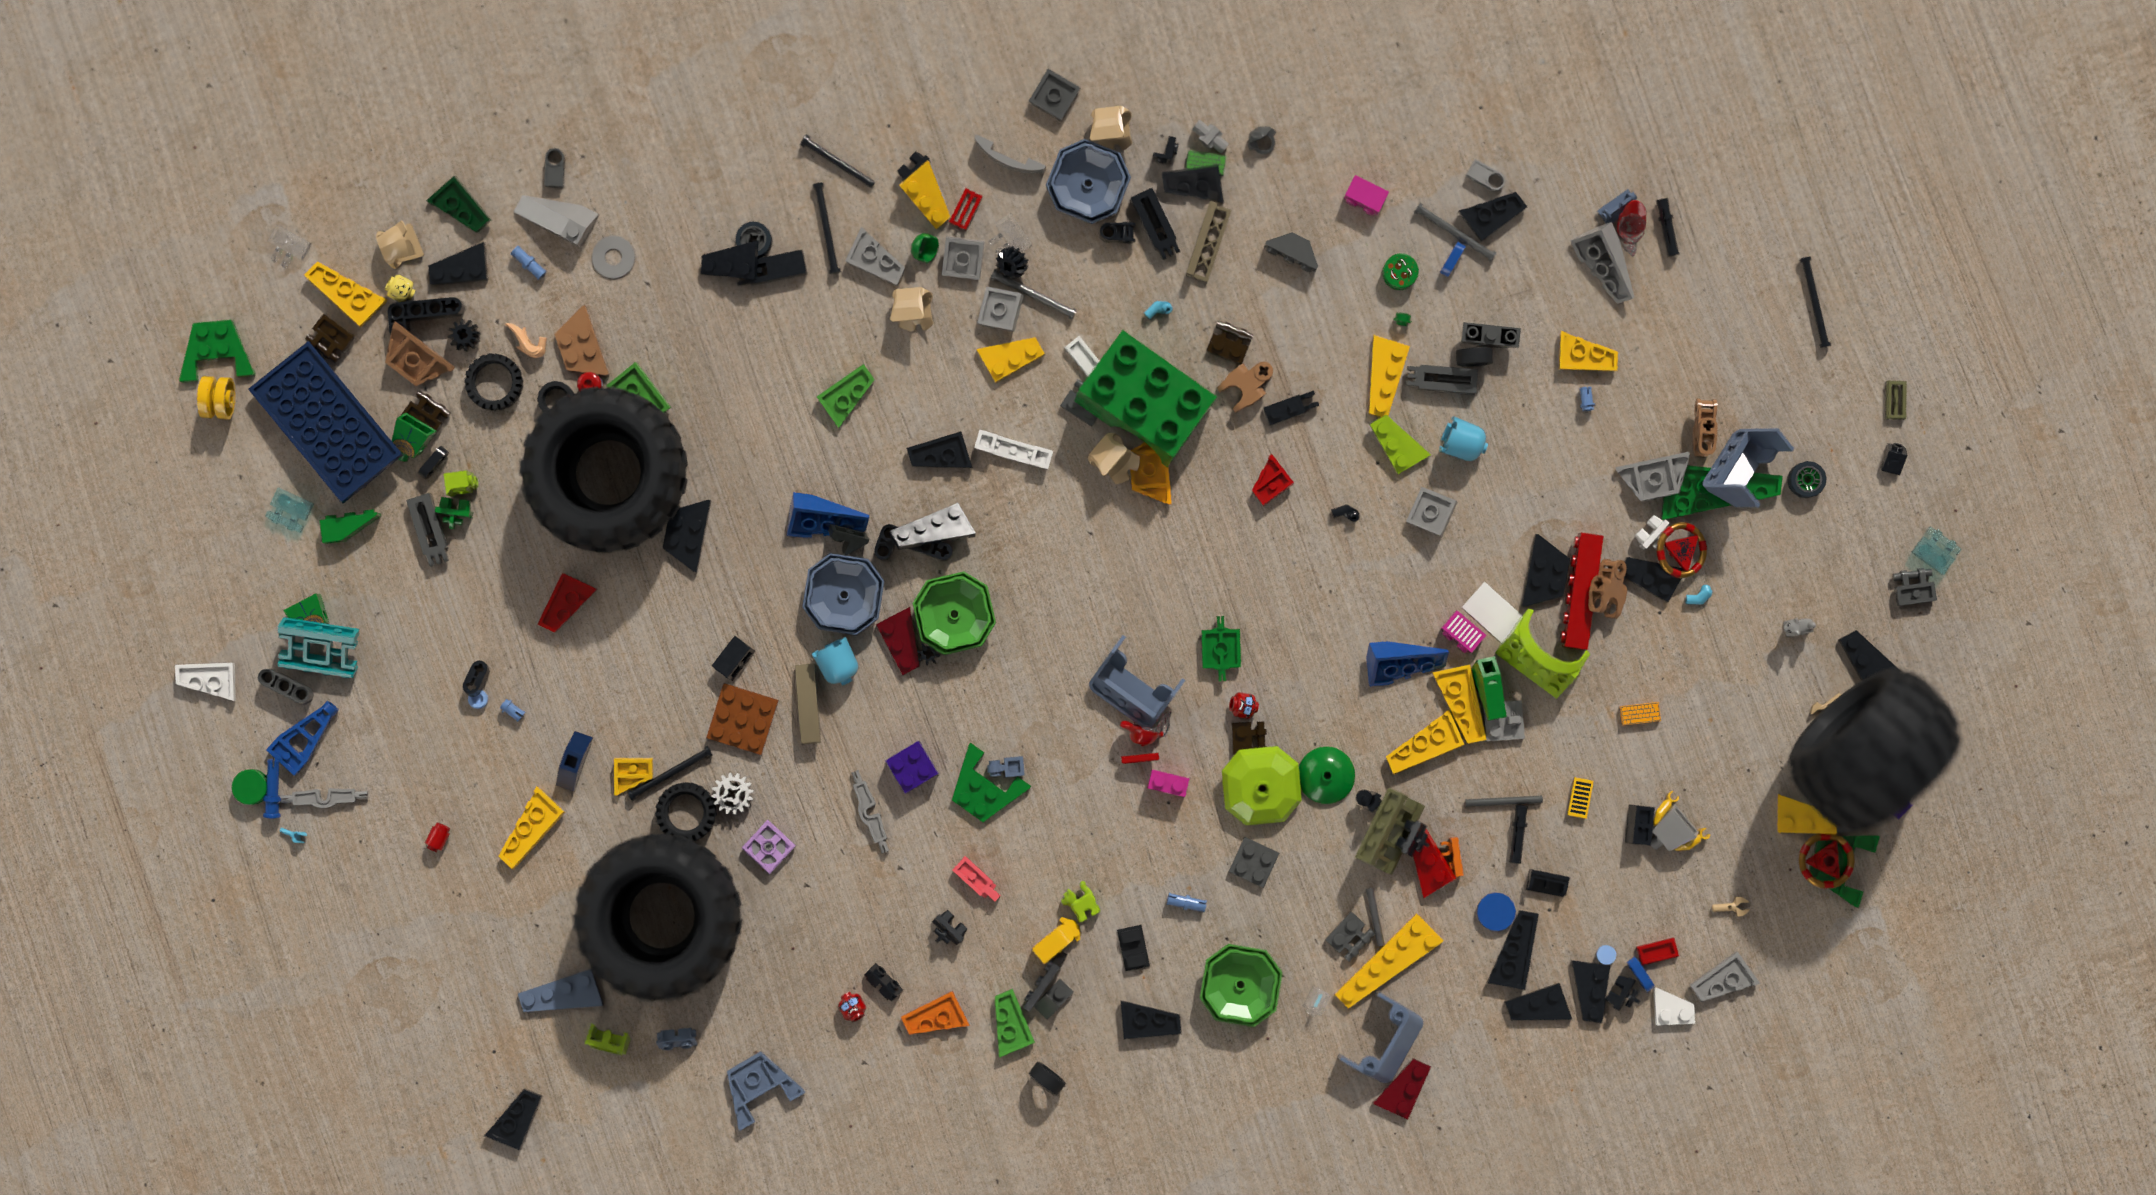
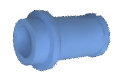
[1579,386,1595,411]
[500,699,525,722]

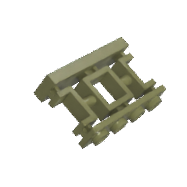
[1355,787,1425,875]

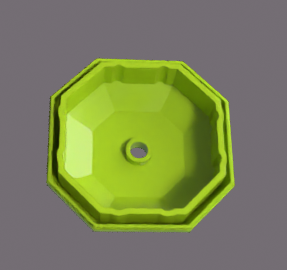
[1221,746,1302,826]

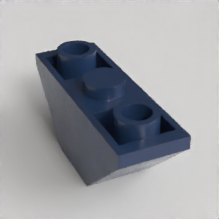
[556,731,593,792]

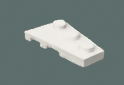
[175,663,236,701]

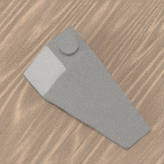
[514,195,599,248]

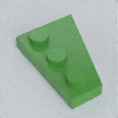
[606,362,671,413]
[817,364,875,428]

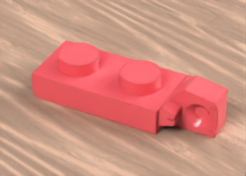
[953,856,1001,902]

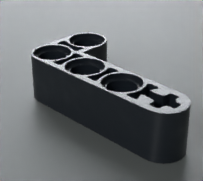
[388,297,466,335]
[874,524,953,561]

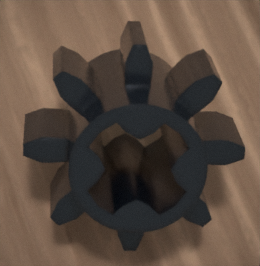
[917,644,941,666]

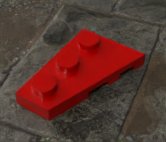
[1413,829,1456,898]

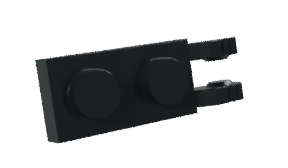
[1263,391,1320,426]

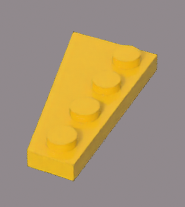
[1369,335,1410,418]

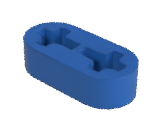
[1440,242,1466,277]
[1626,957,1655,992]

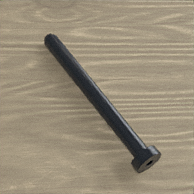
[800,134,875,187]

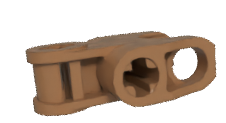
[1216,362,1273,413]
[1692,399,1718,457]
[1589,559,1627,619]

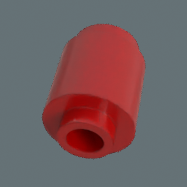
[425,822,450,852]

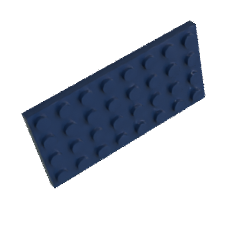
[248,341,403,504]

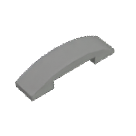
[975,134,1046,174]

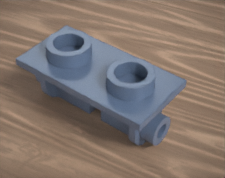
[1597,189,1637,224]
[656,1028,698,1050]

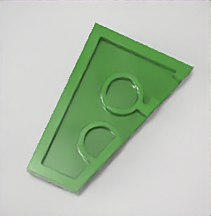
[995,988,1035,1057]

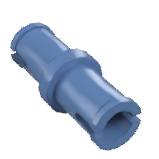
[510,245,547,280]
[1166,893,1207,912]

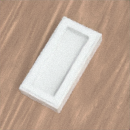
[1064,336,1099,377]

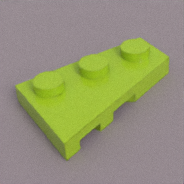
[1369,415,1431,474]

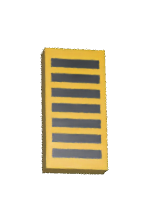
[1567,777,1594,819]

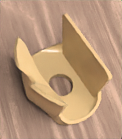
[1090,106,1132,150]
[376,220,424,269]
[890,287,934,332]
[1088,433,1140,484]

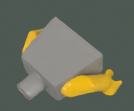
[1651,791,1710,851]

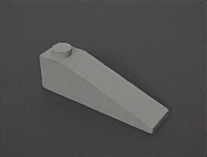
[1571,222,1634,304]

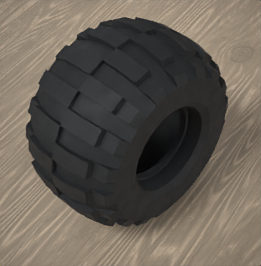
[519,387,688,553]
[1789,668,1962,832]
[573,834,742,1002]

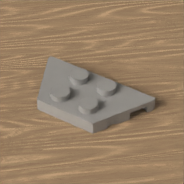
[1616,452,1690,502]

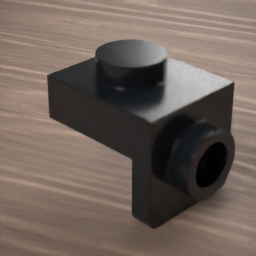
[1152,136,1179,165]
[1881,443,1908,475]

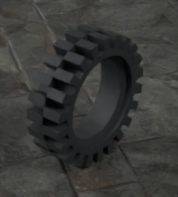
[655,782,717,841]

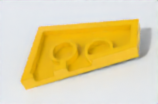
[899,160,950,229]
[976,337,1045,383]
[1777,794,1837,834]

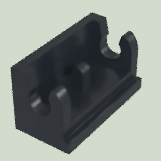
[712,635,755,681]
[1625,804,1655,846]
[1526,869,1570,897]

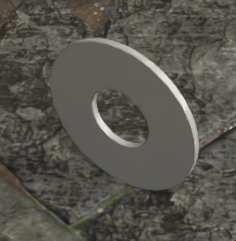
[592,236,635,279]

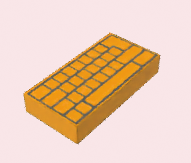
[1619,702,1661,725]

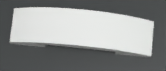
[974,430,1053,470]

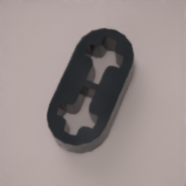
[418,446,449,480]
[462,660,490,697]

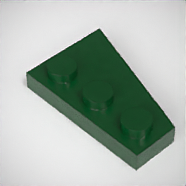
[426,176,492,232]

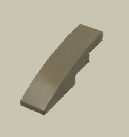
[795,663,821,745]

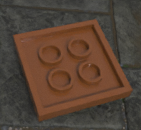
[706,683,779,755]

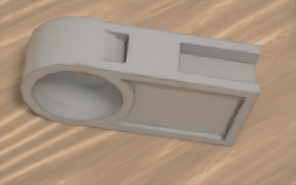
[1466,159,1505,192]

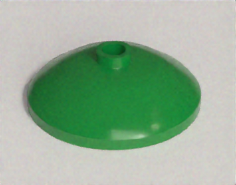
[1299,746,1355,804]

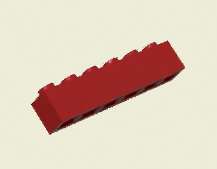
[1560,532,1604,650]

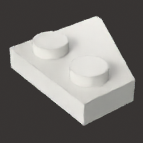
[1653,987,1695,1025]

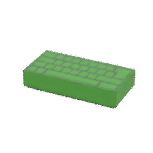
[1186,150,1226,176]

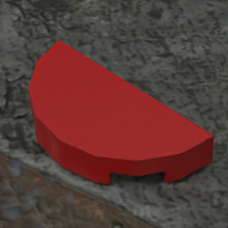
[1121,753,1159,764]

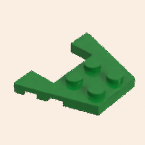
[179,320,256,382]
[952,743,1031,822]
[1808,835,1880,908]

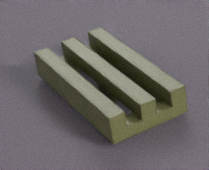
[1885,381,1907,420]

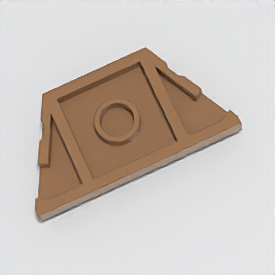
[555,305,609,376]
[385,321,454,386]

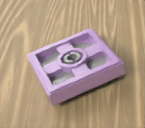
[742,820,796,874]

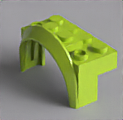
[1495,608,1590,699]

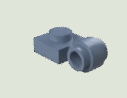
[987,756,1025,777]

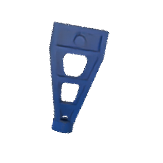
[266,701,339,776]

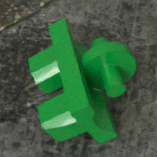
[435,497,473,529]

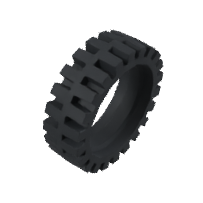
[464,353,523,411]

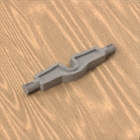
[851,770,889,853]
[280,788,368,808]

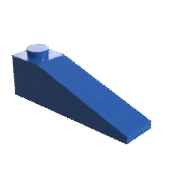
[787,492,869,538]
[1366,641,1449,687]

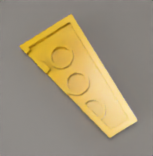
[304,261,387,328]
[1432,665,1487,744]
[1386,710,1464,775]
[498,786,565,870]

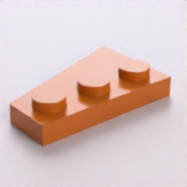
[901,991,970,1034]

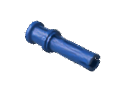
[263,759,281,818]

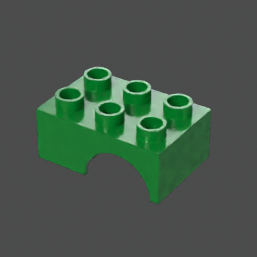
[1074,330,1217,468]

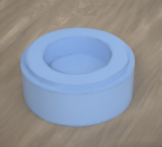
[468,690,488,709]
[1596,945,1616,965]

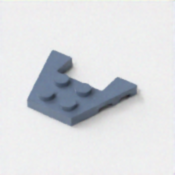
[727,1051,806,1131]

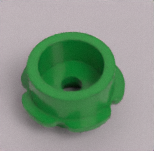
[1393,312,1412,326]

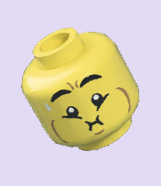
[385,275,415,302]

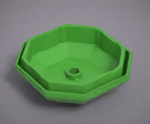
[912,571,996,655]
[1200,944,1282,1027]

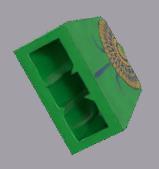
[392,413,436,462]
[283,593,329,624]

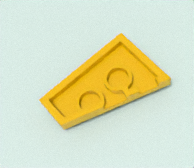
[1559,331,1618,371]

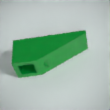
[319,509,381,544]
[1471,656,1507,721]

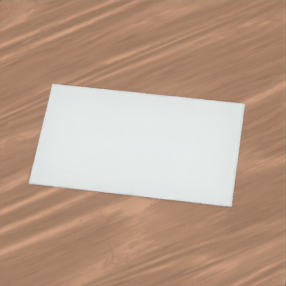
[1462,582,1522,643]

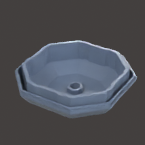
[1046,139,1131,224]
[802,553,884,635]

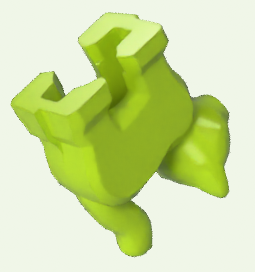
[1061,881,1101,923]

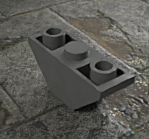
[1264,232,1318,273]
[1461,322,1521,348]

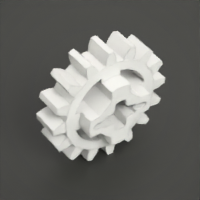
[712,773,754,814]

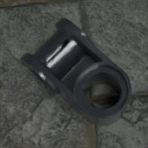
[1099,222,1136,244]

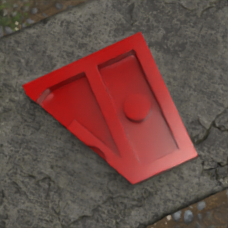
[1252,454,1294,507]

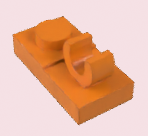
[1440,837,1464,877]

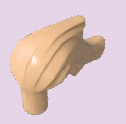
[505,323,547,358]

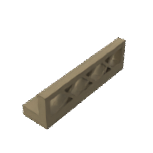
[1186,201,1231,283]

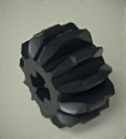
[996,246,1029,280]
[448,319,481,352]

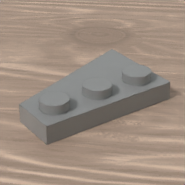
[845,227,905,286]
[1690,952,1760,1001]

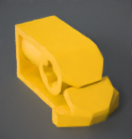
[1032,917,1080,964]

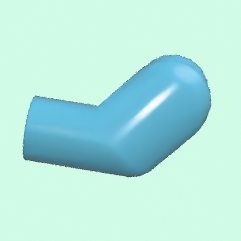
[1144,301,1173,320]
[1685,585,1712,604]

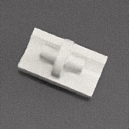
[1635,515,1669,550]

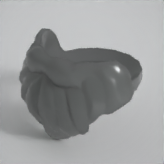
[1248,126,1276,155]

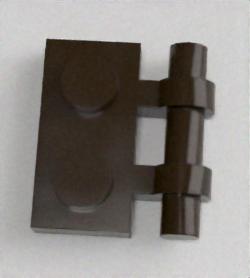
[305,313,355,363]
[1206,321,1253,365]
[400,391,451,439]
[1232,721,1267,756]

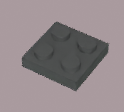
[1029,69,1081,121]
[1228,837,1280,888]

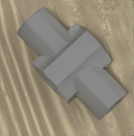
[1192,120,1229,153]

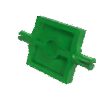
[1201,616,1241,681]

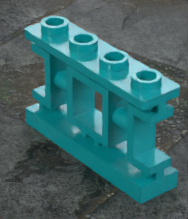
[277,617,359,678]

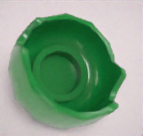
[911,233,939,263]

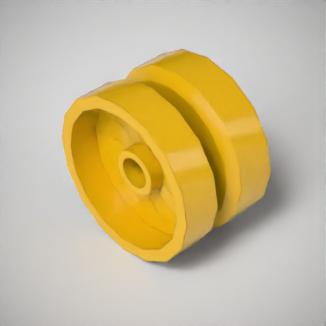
[197,376,236,420]

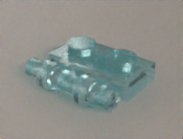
[265,487,314,533]
[1911,526,1962,575]

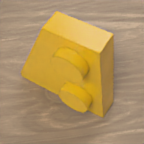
[614,758,653,796]

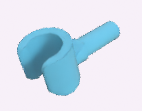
[280,828,307,843]

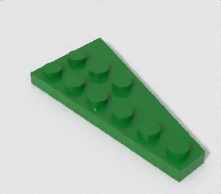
[1661,465,1783,520]

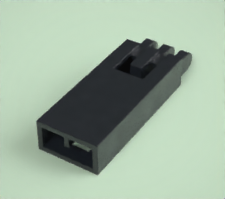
[1130,187,1180,260]
[737,249,808,286]

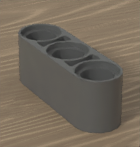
[258,669,314,703]

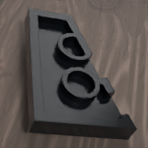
[1504,982,1573,1020]

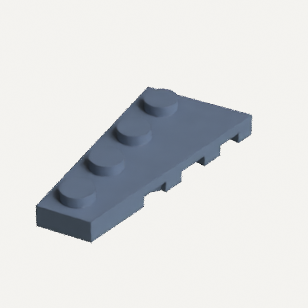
[518,969,604,1012]

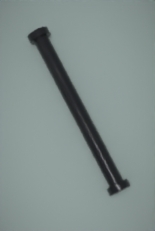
[812,182,841,274]
[1799,256,1832,348]
[627,746,713,801]

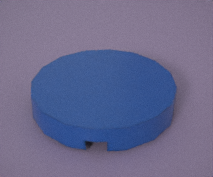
[1477,892,1516,931]

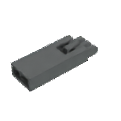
[1405,365,1478,395]
[406,493,449,567]

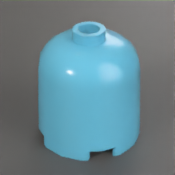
[1439,416,1488,461]
[812,637,858,686]

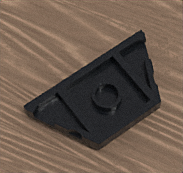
[662,500,711,573]
[1521,534,1570,607]

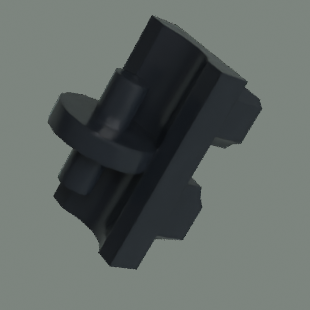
[897,151,931,181]
[1356,789,1382,812]
[1395,820,1430,857]
[932,910,968,946]
[1605,975,1640,1011]

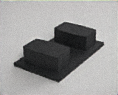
[1117,925,1150,971]

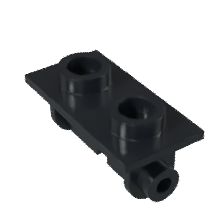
[864,963,903,1002]

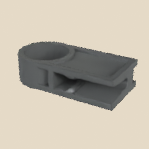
[544,148,566,188]

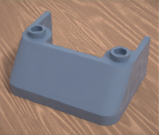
[1703,428,1794,507]
[1089,635,1185,729]
[1338,990,1423,1083]

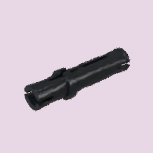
[1656,198,1679,257]
[1509,805,1528,864]

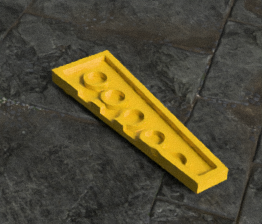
[1335,913,1444,1009]

